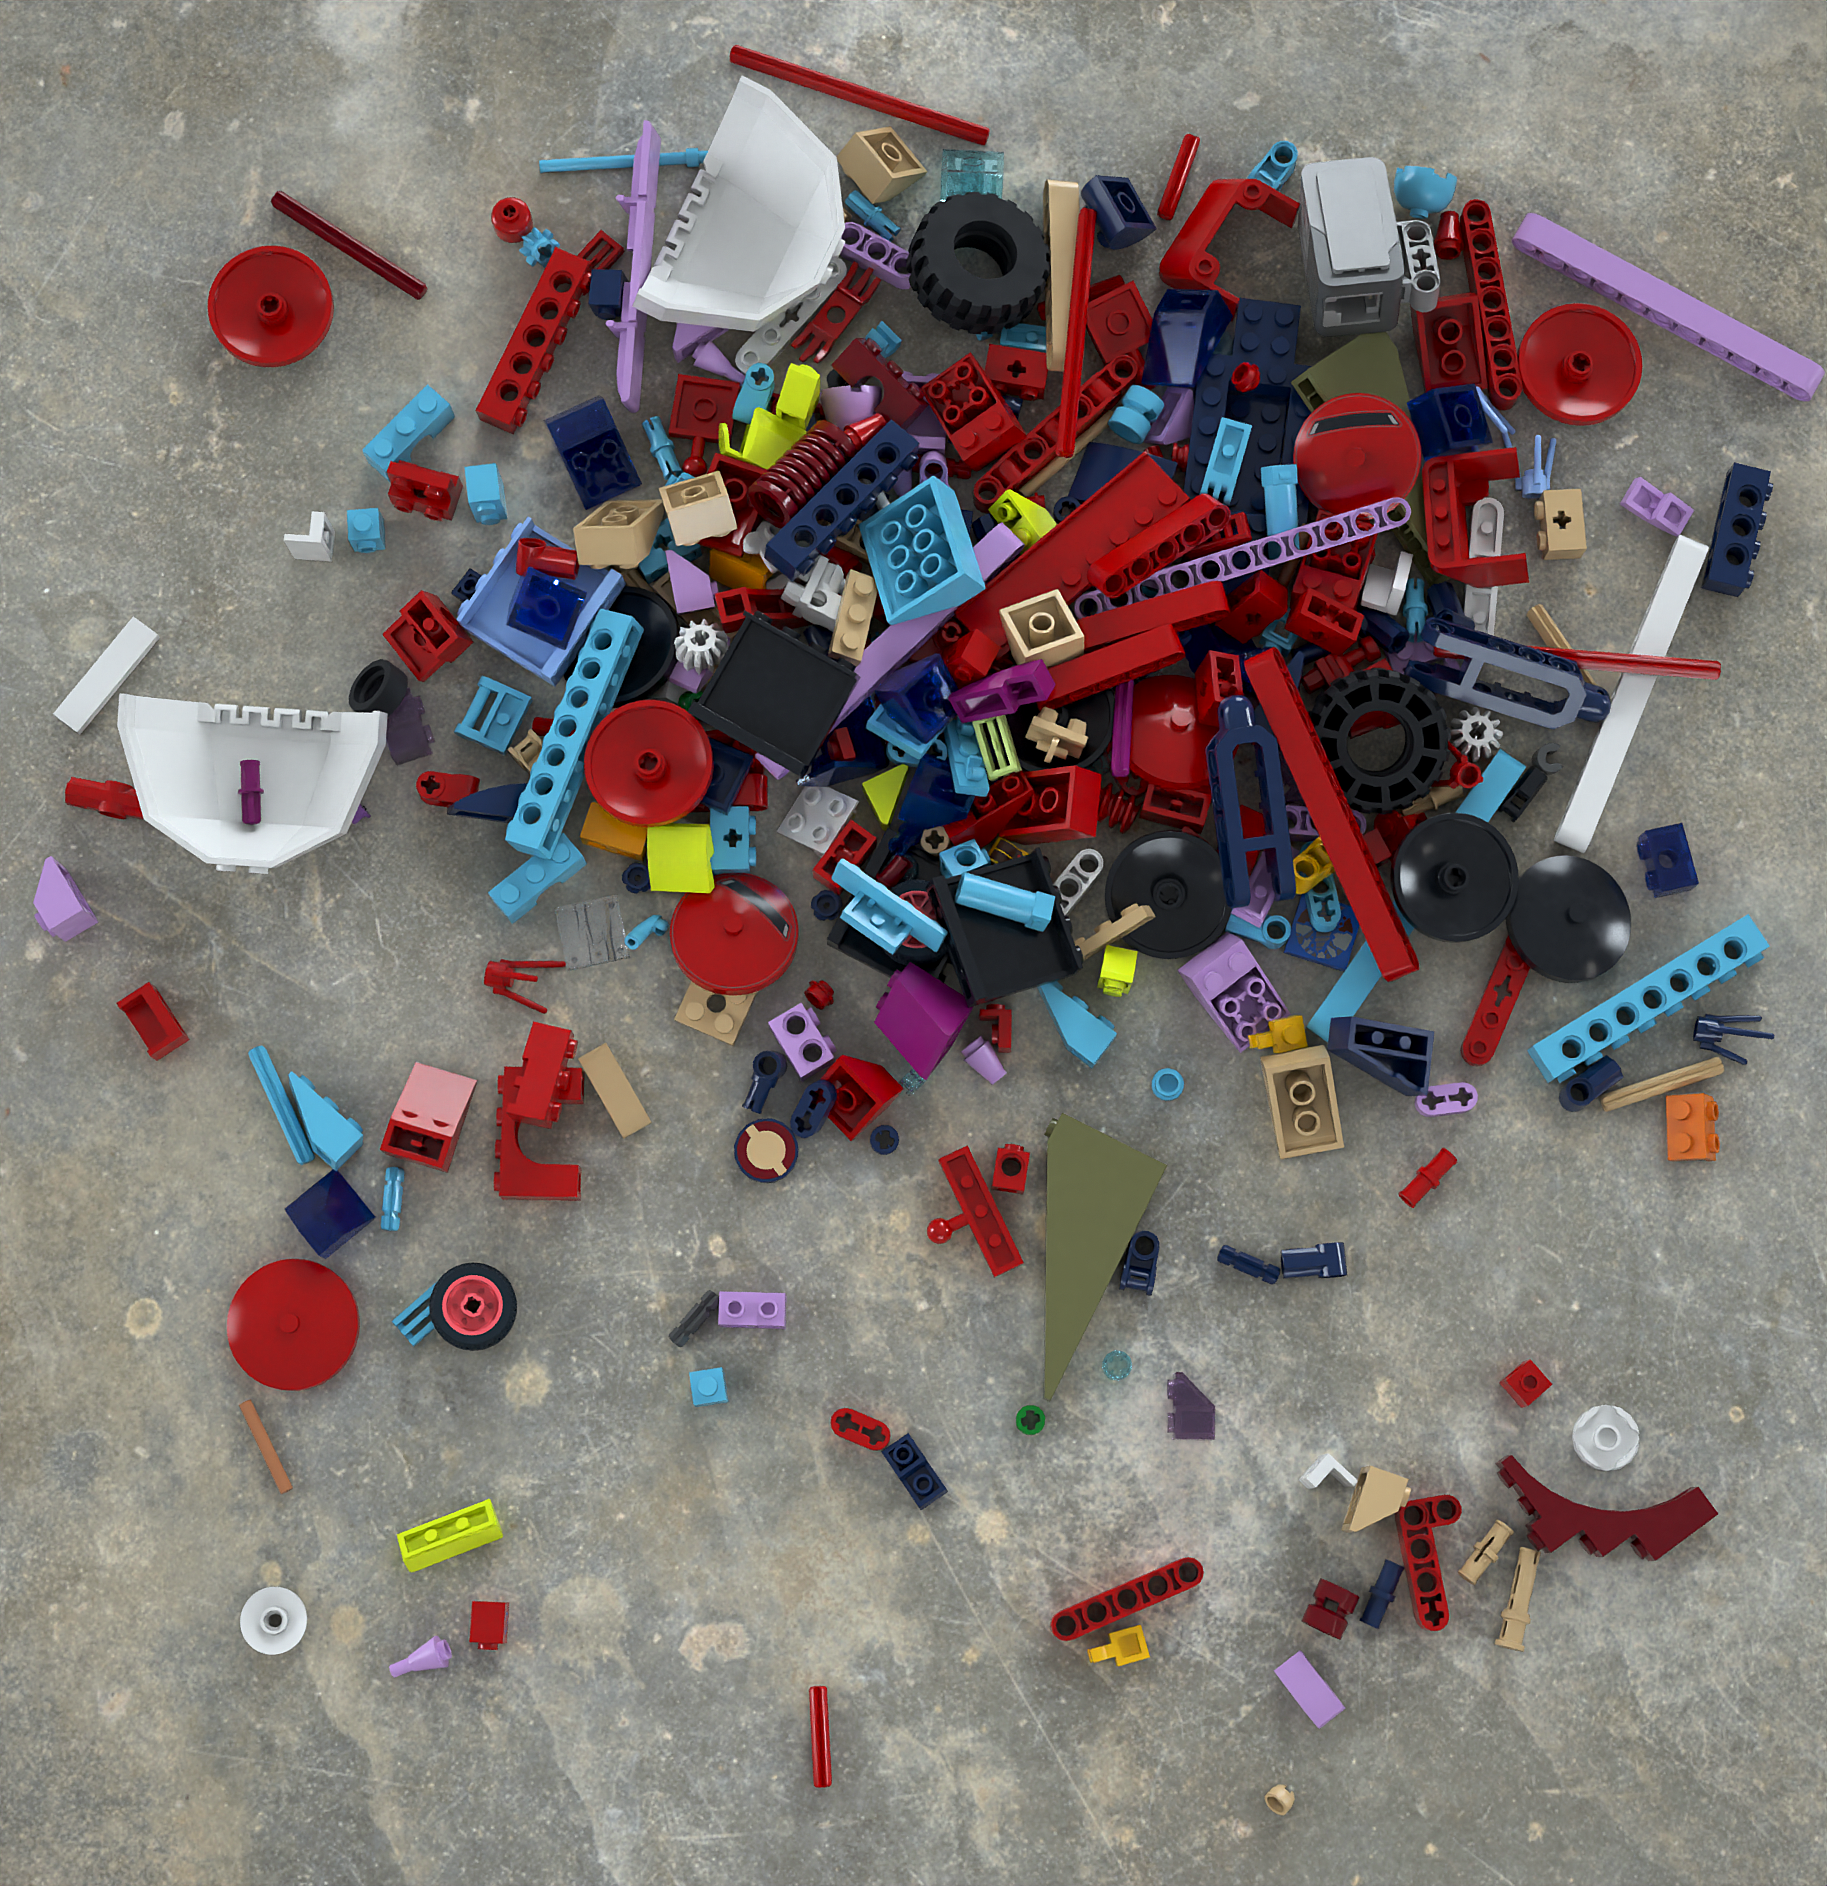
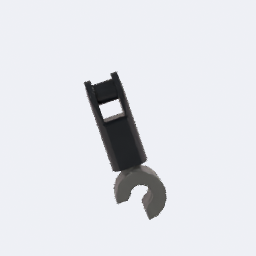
[1498,743,1563,823]

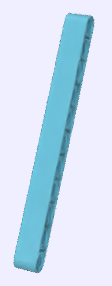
[1306,749,1527,1042]

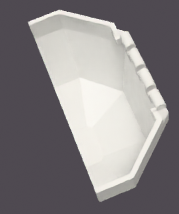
[632,76,846,332]
[117,693,388,874]

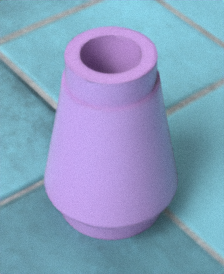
[961,1036,1007,1085]

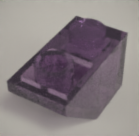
[386,688,435,765]
[1167,1372,1215,1441]

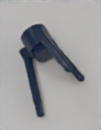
[1693,1014,1775,1065]

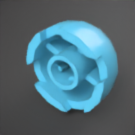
[1394,166,1457,219]

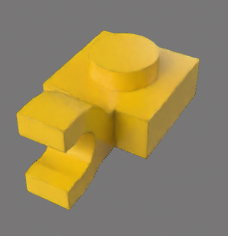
[1248,1015,1308,1053]
[1087,1624,1150,1666]

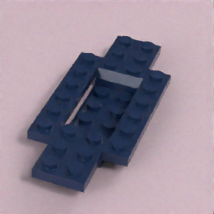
[1183,297,1312,596]

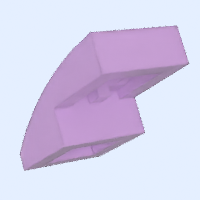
[1620,477,1694,537]

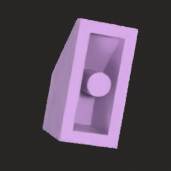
[665,550,719,615]

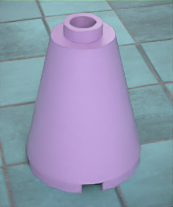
[820,385,882,458]

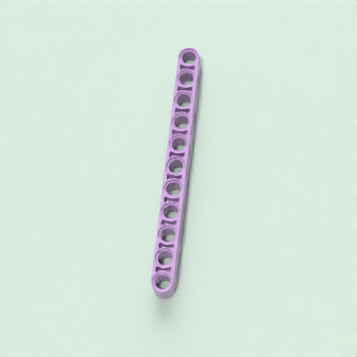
[1512,213,1825,402]
[1074,497,1411,619]
[755,522,1025,780]

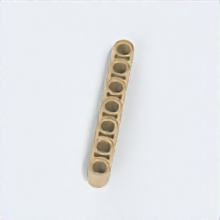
[1043,179,1084,372]

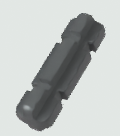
[669,1290,719,1347]

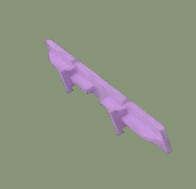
[605,120,661,413]

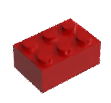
[999,765,1102,845]

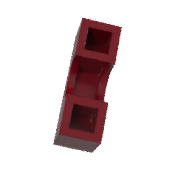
[831,338,929,430]

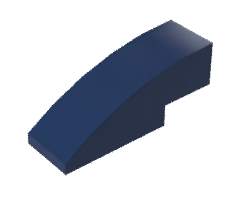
[447,783,551,823]

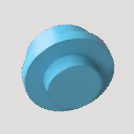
[1151,1068,1184,1101]

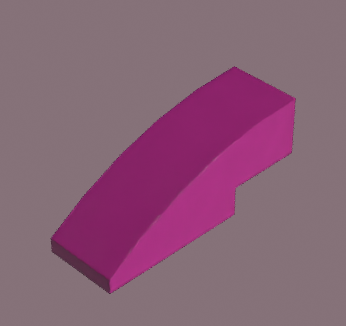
[948,659,1056,723]

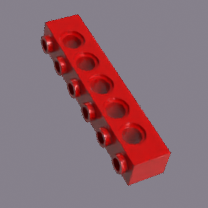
[476,247,592,434]

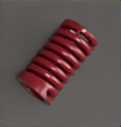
[748,420,857,529]

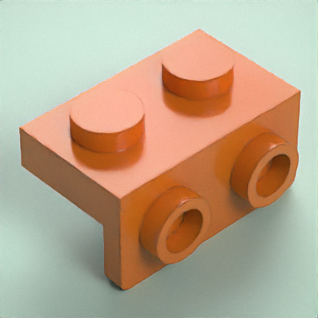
[1666,1093,1720,1161]

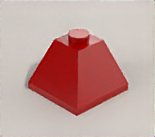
[815,1054,904,1141]

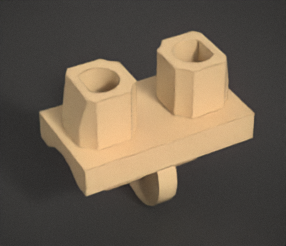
[1025,707,1088,763]

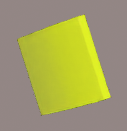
[647,823,715,893]

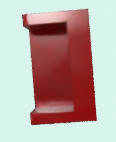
[116,982,190,1061]

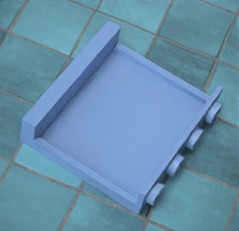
[456,517,626,687]

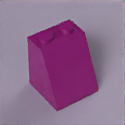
[874,962,974,1080]

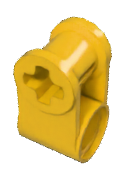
[1293,836,1335,894]

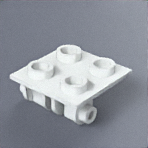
[777,779,859,858]

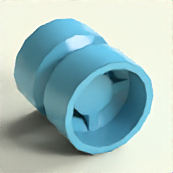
[1108,385,1164,444]

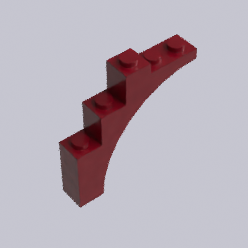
[1495,1455,1718,1561]

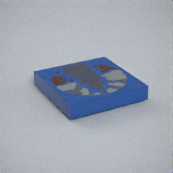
[1283,894,1359,972]

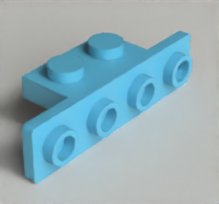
[831,859,947,955]

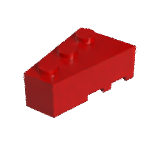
[505,1021,578,1129]

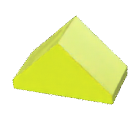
[862,764,909,831]

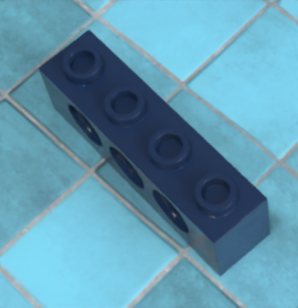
[1701,462,1773,597]

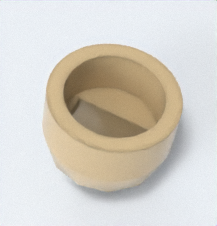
[1265,1784,1295,1815]

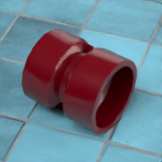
[1301,1578,1360,1640]

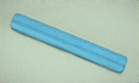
[248,1045,315,1165]

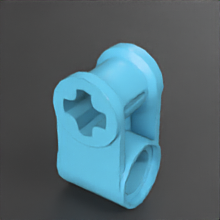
[1247,141,1298,192]
[732,363,775,424]

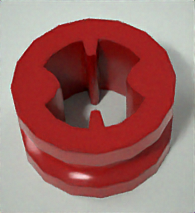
[1171,442,1189,472]

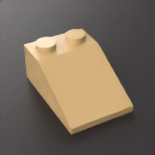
[573,499,665,569]
[1260,1045,1344,1159]

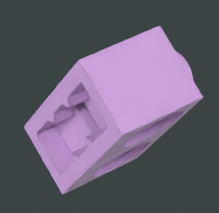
[768,1003,837,1082]
[718,1291,787,1329]

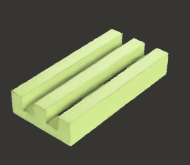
[972,715,1022,781]

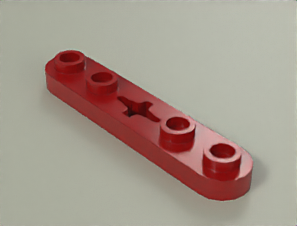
[1460,935,1530,1067]

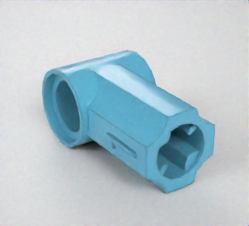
[1225,909,1291,949]

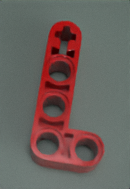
[1395,1495,1462,1631]

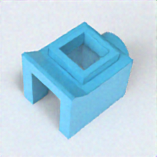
[1259,607,1298,658]

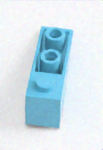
[1037,981,1117,1068]
[288,1071,363,1171]

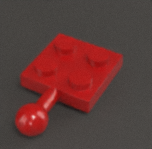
[1086,280,1161,390]
[668,374,740,477]

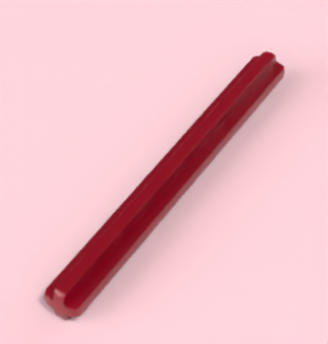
[271,191,427,300]

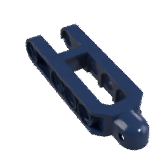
[1404,618,1611,730]
[1205,695,1296,909]

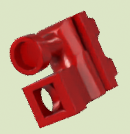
[1301,635,1393,694]

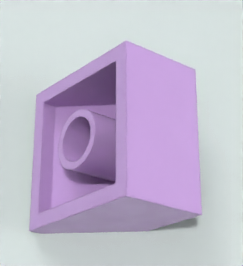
[33,856,99,942]

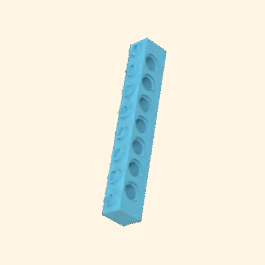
[505,608,644,860]
[1527,914,1770,1083]

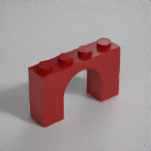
[494,1066,585,1201]

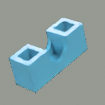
[362,384,455,482]
[488,832,587,924]

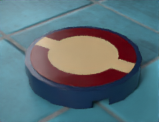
[734,1118,798,1183]

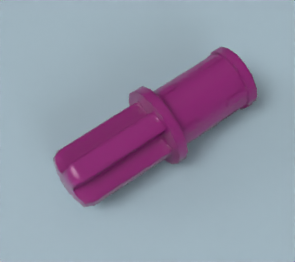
[238,760,264,825]

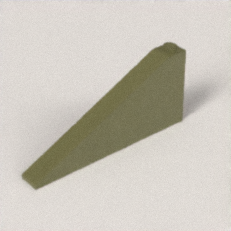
[1291,332,1450,587]
[1043,1113,1167,1402]

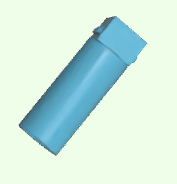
[1261,464,1300,559]
[955,872,1055,932]

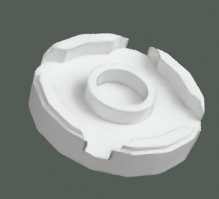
[1572,1405,1639,1471]

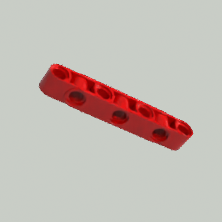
[973,355,1138,514]

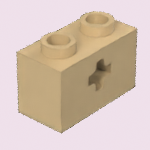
[1534,489,1587,560]

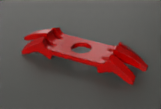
[791,261,881,364]

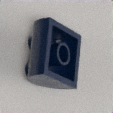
[1081,175,1157,250]

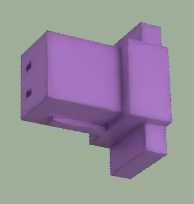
[352,804,371,824]

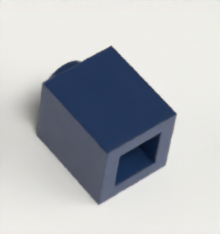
[588,269,629,320]

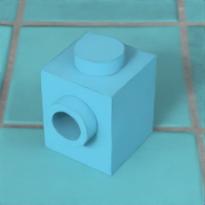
[347,508,386,553]

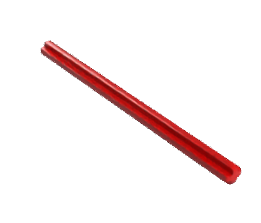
[729,45,990,146]
[1056,208,1096,458]
[1433,646,1721,680]

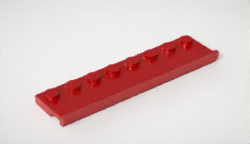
[954,451,1190,665]

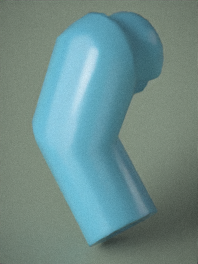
[624,915,669,950]

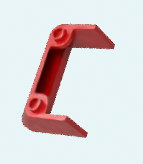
[1159,179,1300,322]
[1422,447,1529,588]

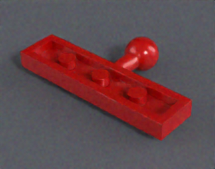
[927,1145,1024,1278]

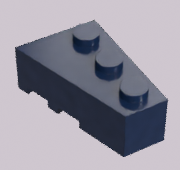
[1327,1016,1435,1096]

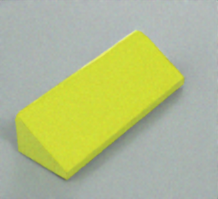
[397,1499,503,1572]

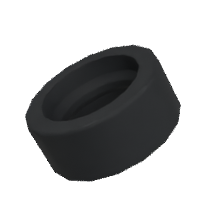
[349,659,408,717]

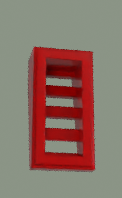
[1185,512,1252,561]

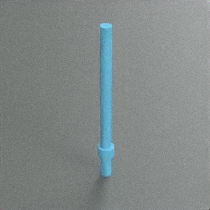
[539,148,708,173]

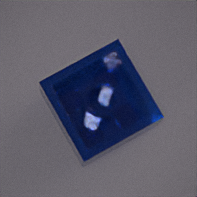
[1407,383,1493,462]

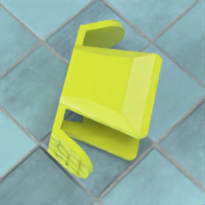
[718,407,806,469]

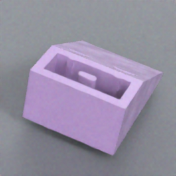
[1177,932,1290,1053]

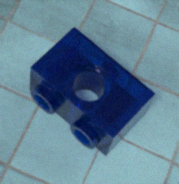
[1636,823,1699,898]

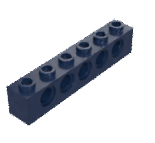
[764,419,920,582]

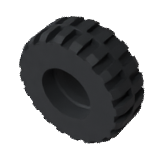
[906,192,1051,334]
[1308,668,1451,814]

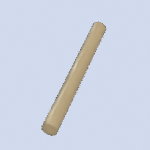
[1018,410,1113,497]

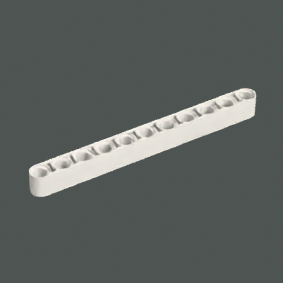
[1554,534,1709,853]

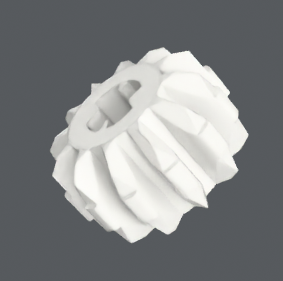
[674,618,729,675]
[1450,707,1503,762]

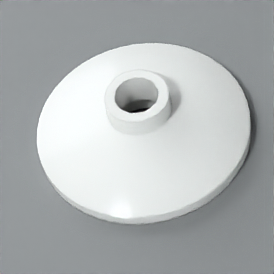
[240,1587,308,1655]

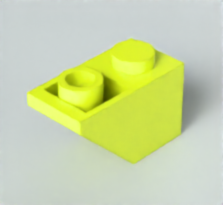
[776,363,820,430]
[988,489,1057,555]
[1097,945,1138,997]

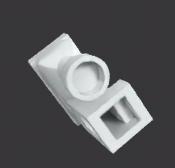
[781,555,845,632]

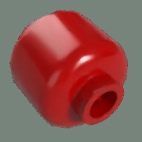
[491,197,533,243]

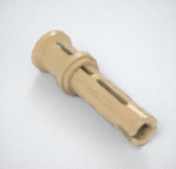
[1494,1547,1541,1652]

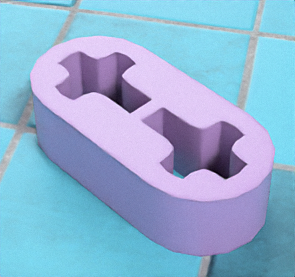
[1415,1082,1478,1117]

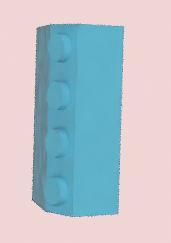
[858,475,986,625]

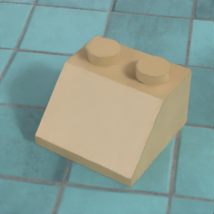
[837,126,927,204]
[659,471,738,547]
[999,589,1084,669]
[1341,1466,1411,1533]

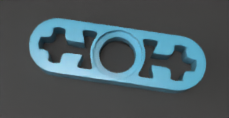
[1299,841,1341,932]

